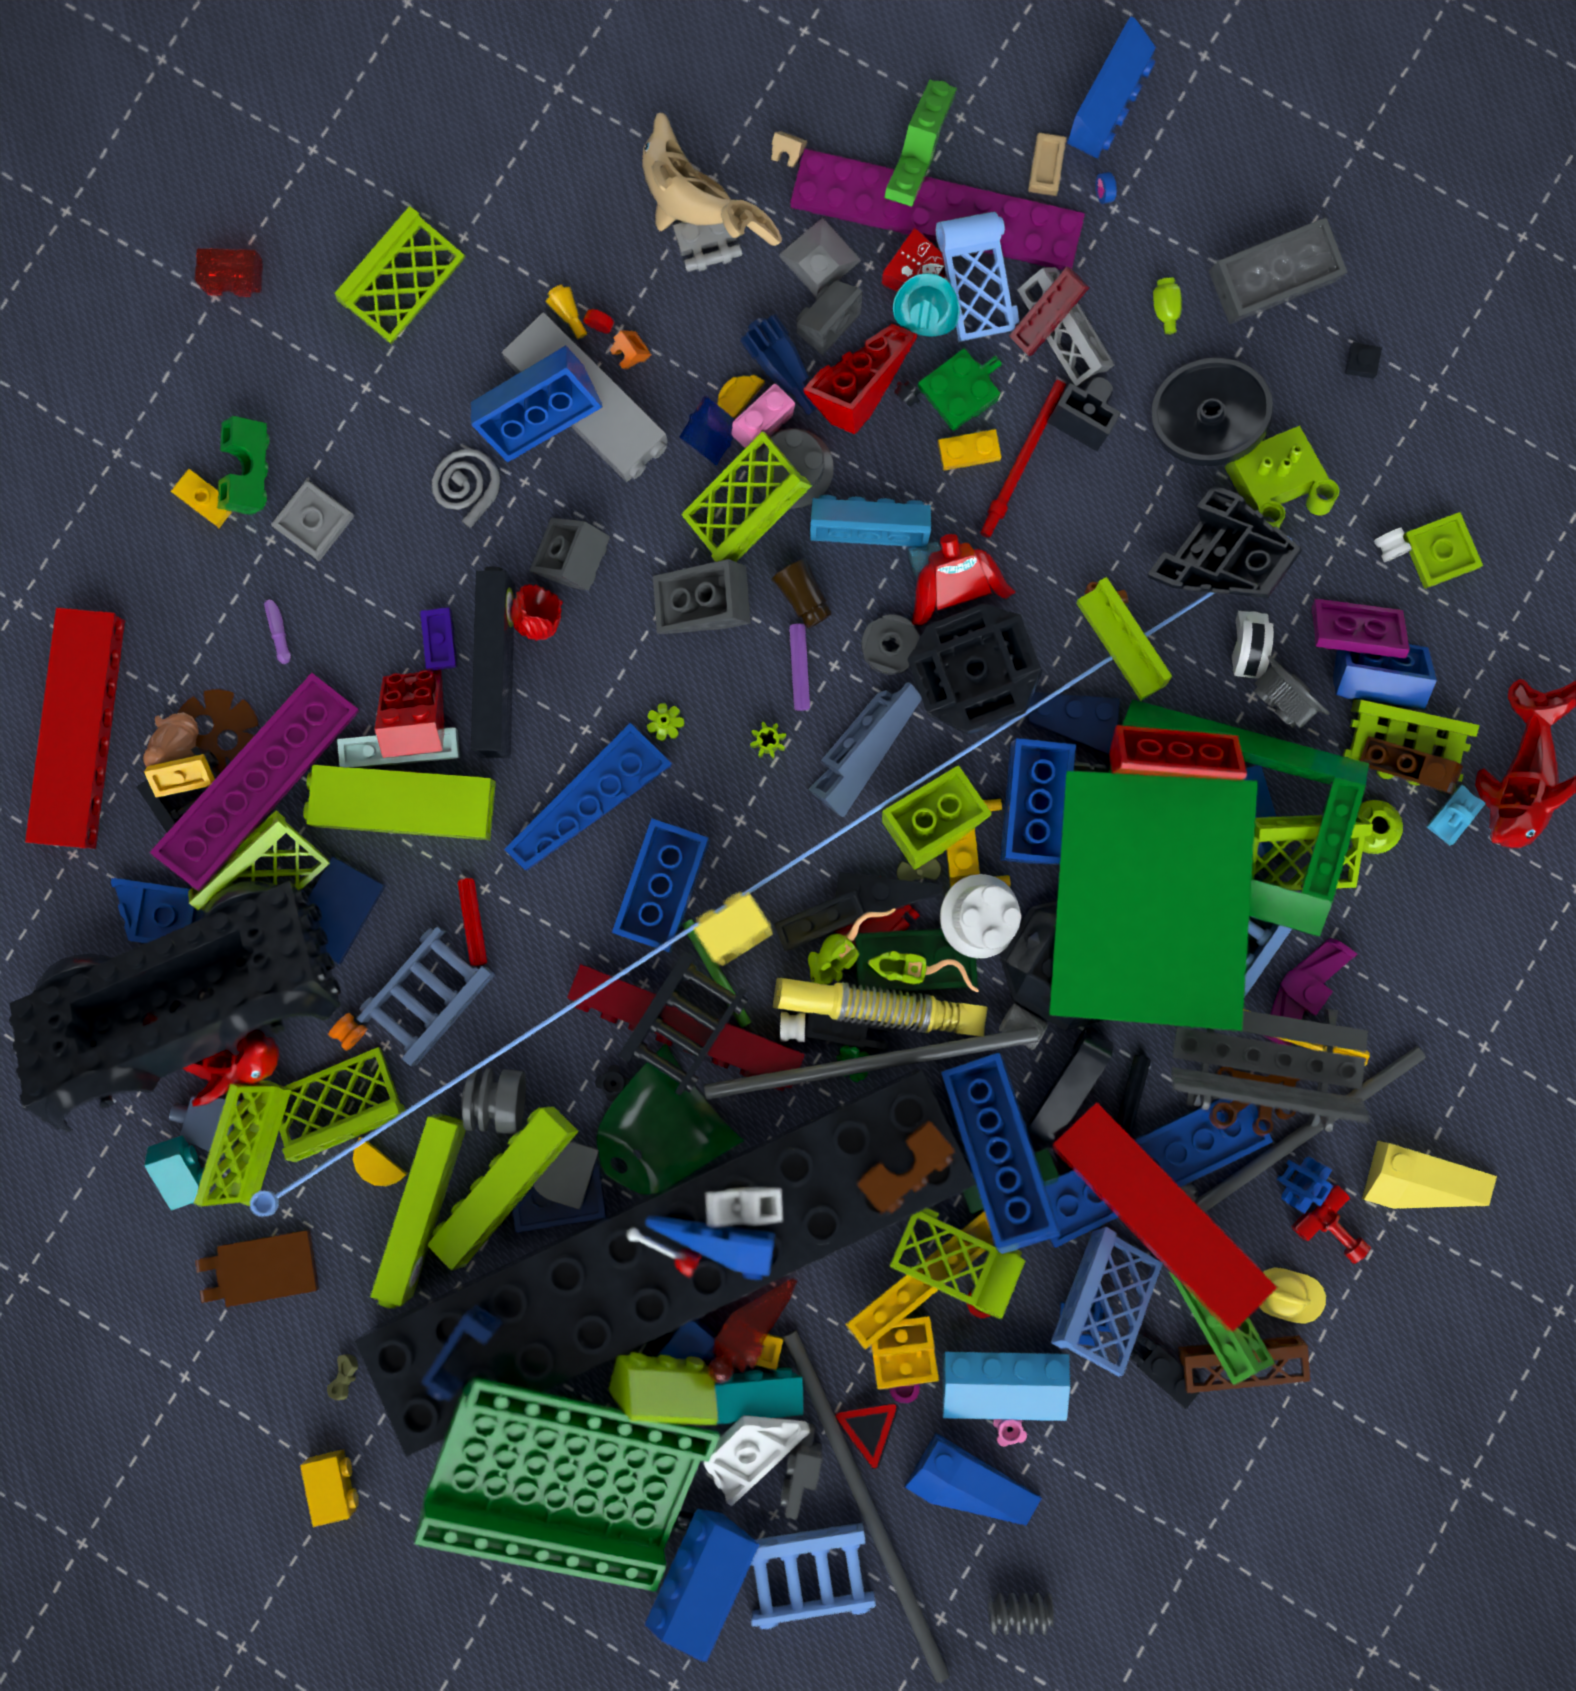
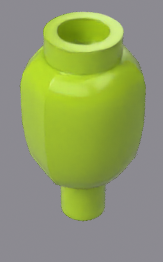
[1153,278,1182,334]

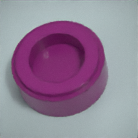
[889,1384,920,1404]

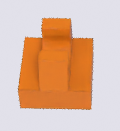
[610,330,652,369]

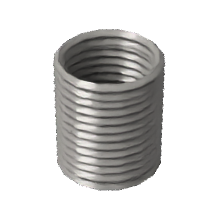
[999,1004,1048,1050]

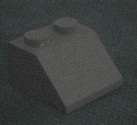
[796,280,863,356]
[530,518,610,591]

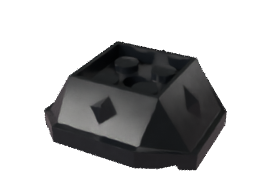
[907,603,1042,735]
[1000,900,1103,1031]

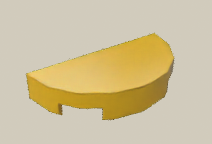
[718,375,765,428]
[353,1137,408,1186]

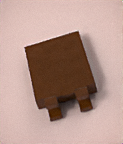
[195,1229,319,1307]

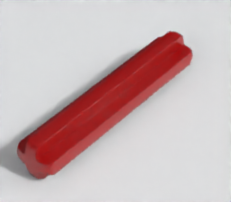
[458,878,487,966]

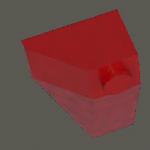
[804,324,917,434]

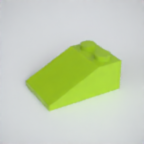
[882,765,992,870]

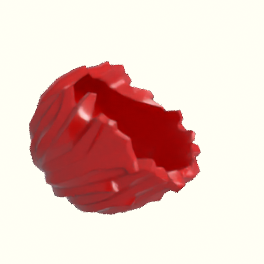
[511,584,563,641]

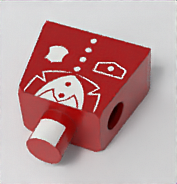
[882,228,947,292]

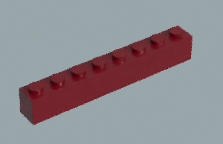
[567,964,805,1092]

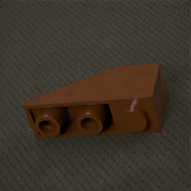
[1360,736,1463,795]

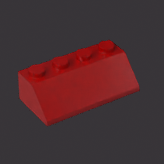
[1109,725,1247,780]

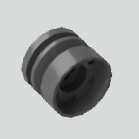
[462,1067,526,1134]

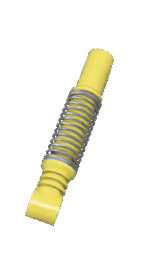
[773,978,987,1036]

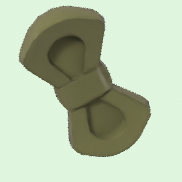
[896,858,941,881]
[327,1354,358,1401]

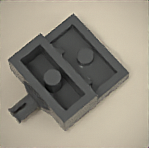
[780,1424,822,1519]

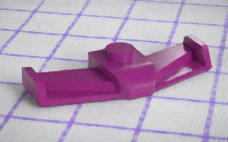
[1263,938,1358,1046]

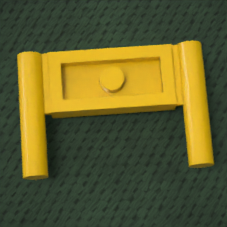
[946,798,1011,888]

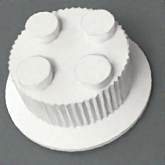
[940,874,1021,958]

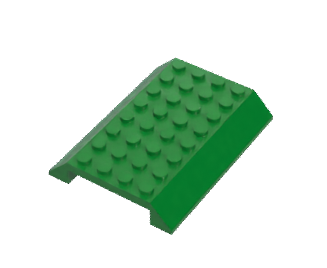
[414,1378,720,1592]

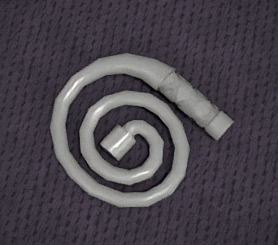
[432,449,501,529]

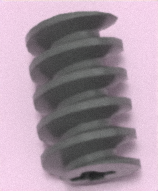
[988,1593,1054,1635]

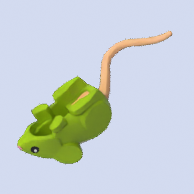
[808,908,896,985]
[868,951,979,992]

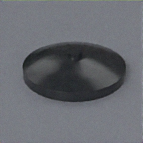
[1152,358,1273,466]

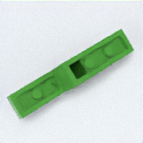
[884,79,957,207]

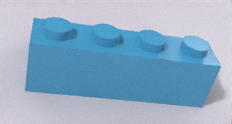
[810,495,931,547]
[942,1352,1070,1421]

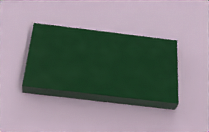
[854,929,978,992]

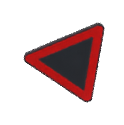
[835,1403,899,1470]

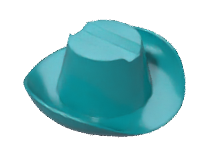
[893,273,960,336]

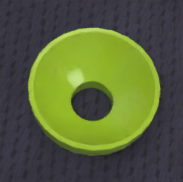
[1350,800,1403,854]

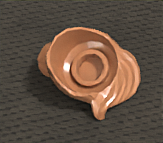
[143,712,199,767]

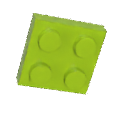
[1403,512,1483,589]

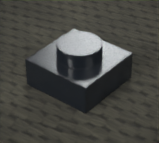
[1345,342,1382,379]

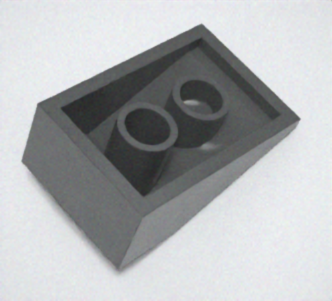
[653,559,751,634]

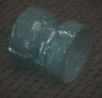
[908,541,941,577]

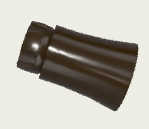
[771,558,832,629]

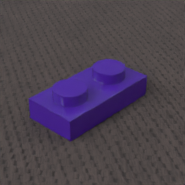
[420,607,458,671]

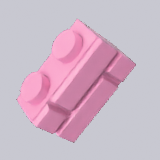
[731,383,795,448]

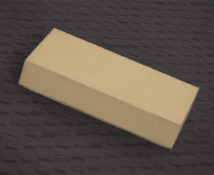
[1028,133,1066,196]

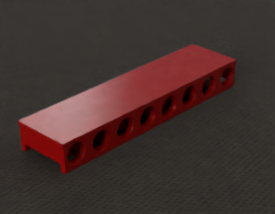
[25,608,125,849]
[1052,1103,1278,1332]

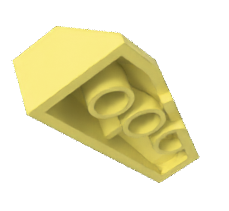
[1362,1141,1497,1209]

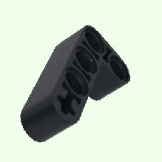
[1026,1027,1113,1148]

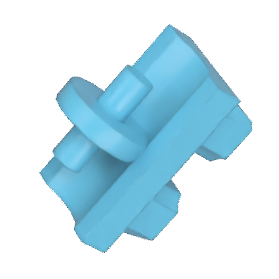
[1426,785,1486,846]

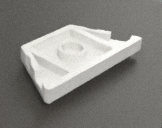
[703,1416,810,1506]

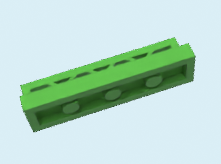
[1169,1272,1275,1385]

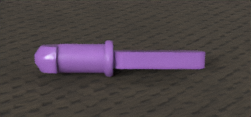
[264,599,291,664]

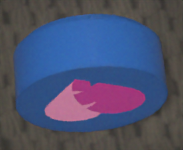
[1096,172,1117,204]

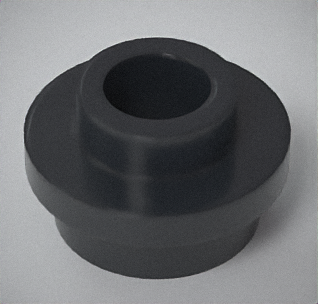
[894,380,920,408]

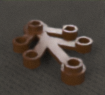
[1209,1066,1301,1136]

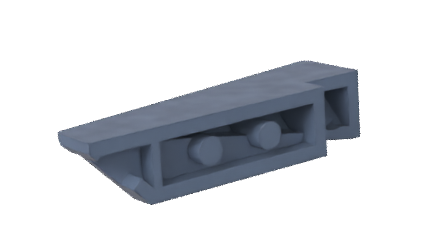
[808,682,922,817]

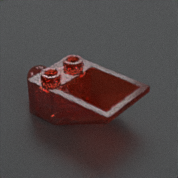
[708,1278,798,1383]

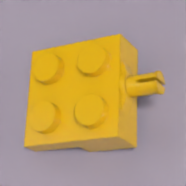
[871,1316,939,1390]

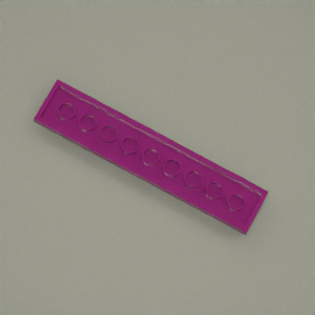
[791,149,1085,271]

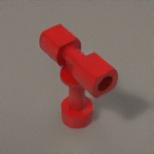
[1291,1184,1371,1264]

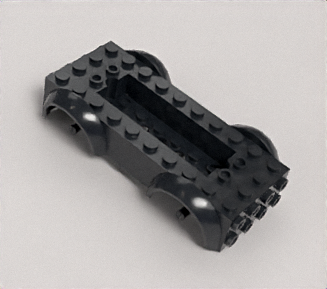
[9,881,341,1132]

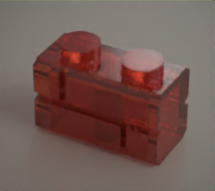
[195,248,263,297]

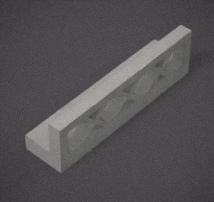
[1017,267,1115,387]

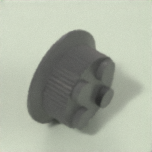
[754,428,834,509]
[1254,655,1330,728]

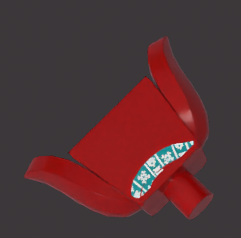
[911,534,1016,625]

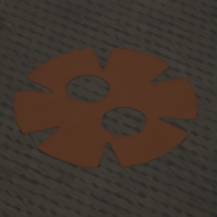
[177,689,258,773]

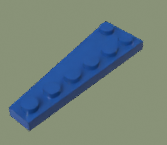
[504,723,672,871]

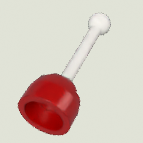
[627,1228,702,1277]

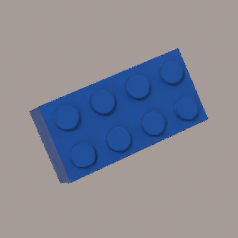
[612,818,710,953]

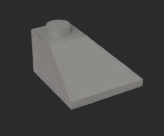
[779,217,861,296]

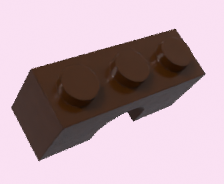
[856,1120,955,1214]

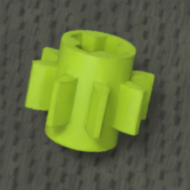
[750,722,786,759]

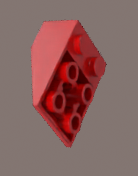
[375,670,445,758]

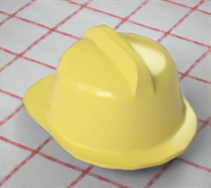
[1259,1267,1326,1324]

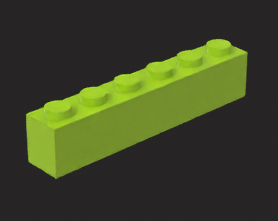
[427,1106,579,1271]

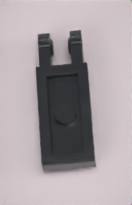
[805,1013,893,1050]
[1130,1331,1201,1410]

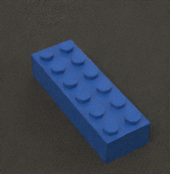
[941,1053,1061,1254]

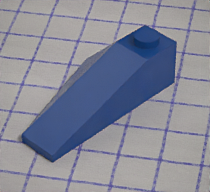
[646,1215,774,1280]
[905,1432,1042,1525]

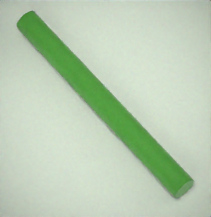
[682,919,751,1028]

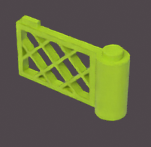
[889,1208,1025,1319]

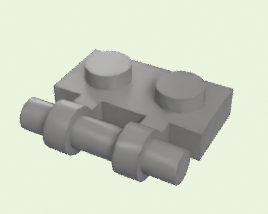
[673,222,742,272]

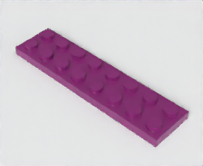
[150,673,359,892]

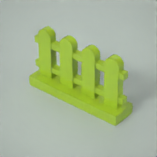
[1343,700,1480,786]

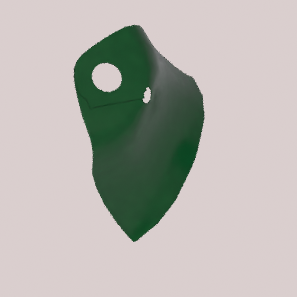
[596,1044,744,1195]

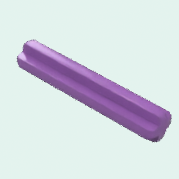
[790,623,810,711]

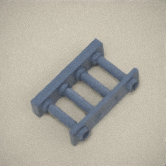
[356,927,496,1066]

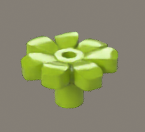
[647,703,684,741]

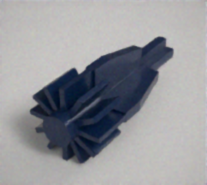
[740,314,817,415]

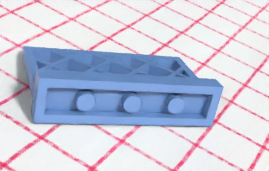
[1051,1227,1163,1376]

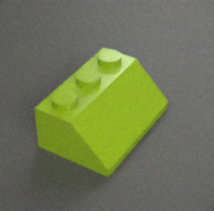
[608,1353,718,1425]

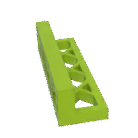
[1076,577,1172,701]

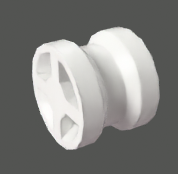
[1374,527,1412,562]
[780,1012,805,1042]

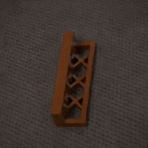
[1178,1335,1311,1393]

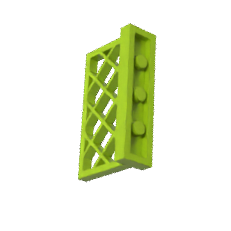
[334,206,465,344]
[681,431,812,562]
[188,810,330,911]
[1252,814,1373,891]
[279,1047,407,1162]
[194,1080,291,1206]

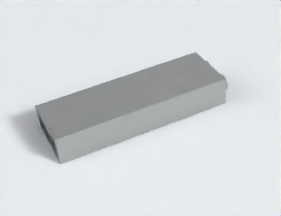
[501,312,668,482]

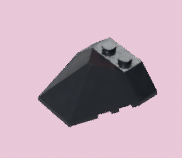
[1147,484,1302,598]

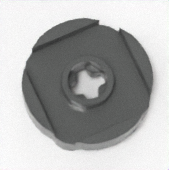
[861,614,920,675]

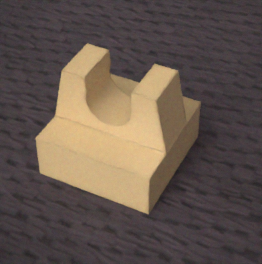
[771,131,807,167]

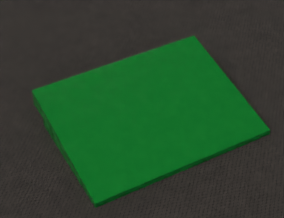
[1049,771,1258,1031]

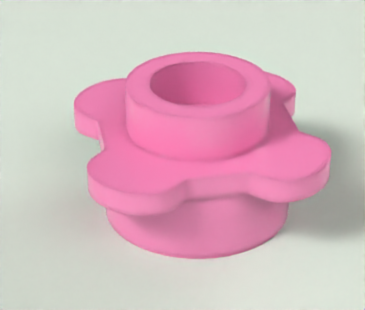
[993,1419,1027,1447]

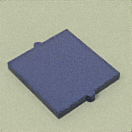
[679,396,735,465]

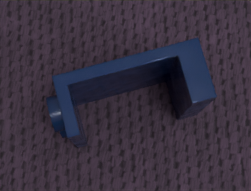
[421,1305,503,1401]

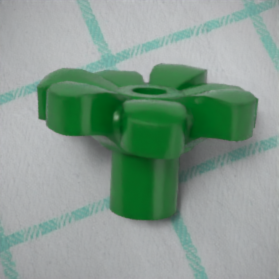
[836,1045,869,1082]

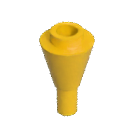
[545,285,587,339]

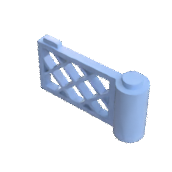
[936,212,1020,342]

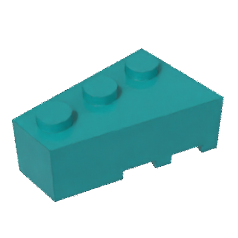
[714,1368,803,1424]

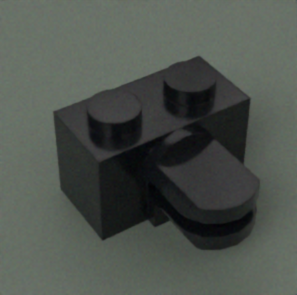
[1047,377,1121,452]

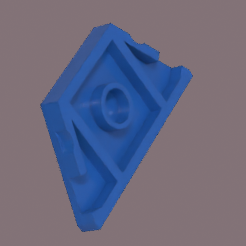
[111,878,203,943]

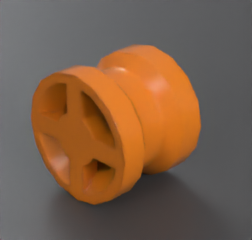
[328,1013,367,1051]

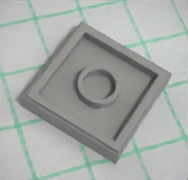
[271,479,355,561]

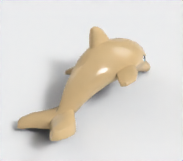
[642,113,782,246]

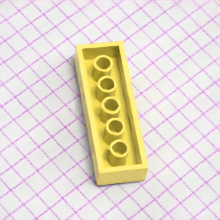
[693,892,773,966]

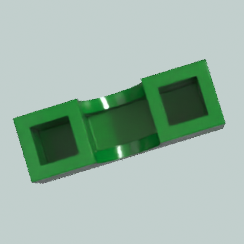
[217,416,270,515]

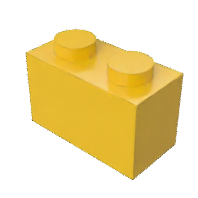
[300,1449,359,1527]

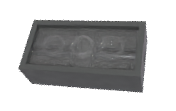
[1208,217,1348,325]

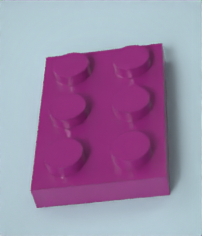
[1312,599,1410,658]

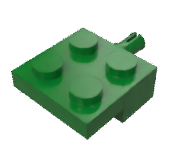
[918,348,1002,432]

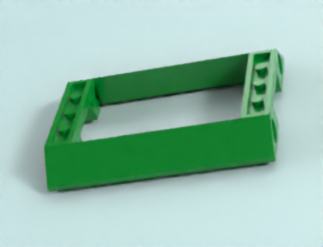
[1108,699,1369,937]

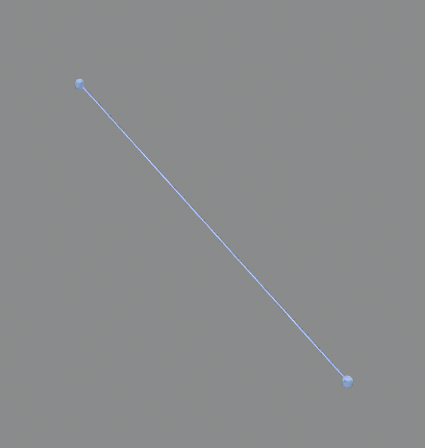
[250,536,1292,1216]

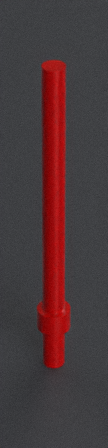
[980,380,1066,538]

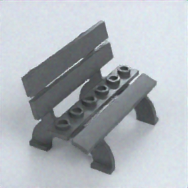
[1171,1008,1370,1131]

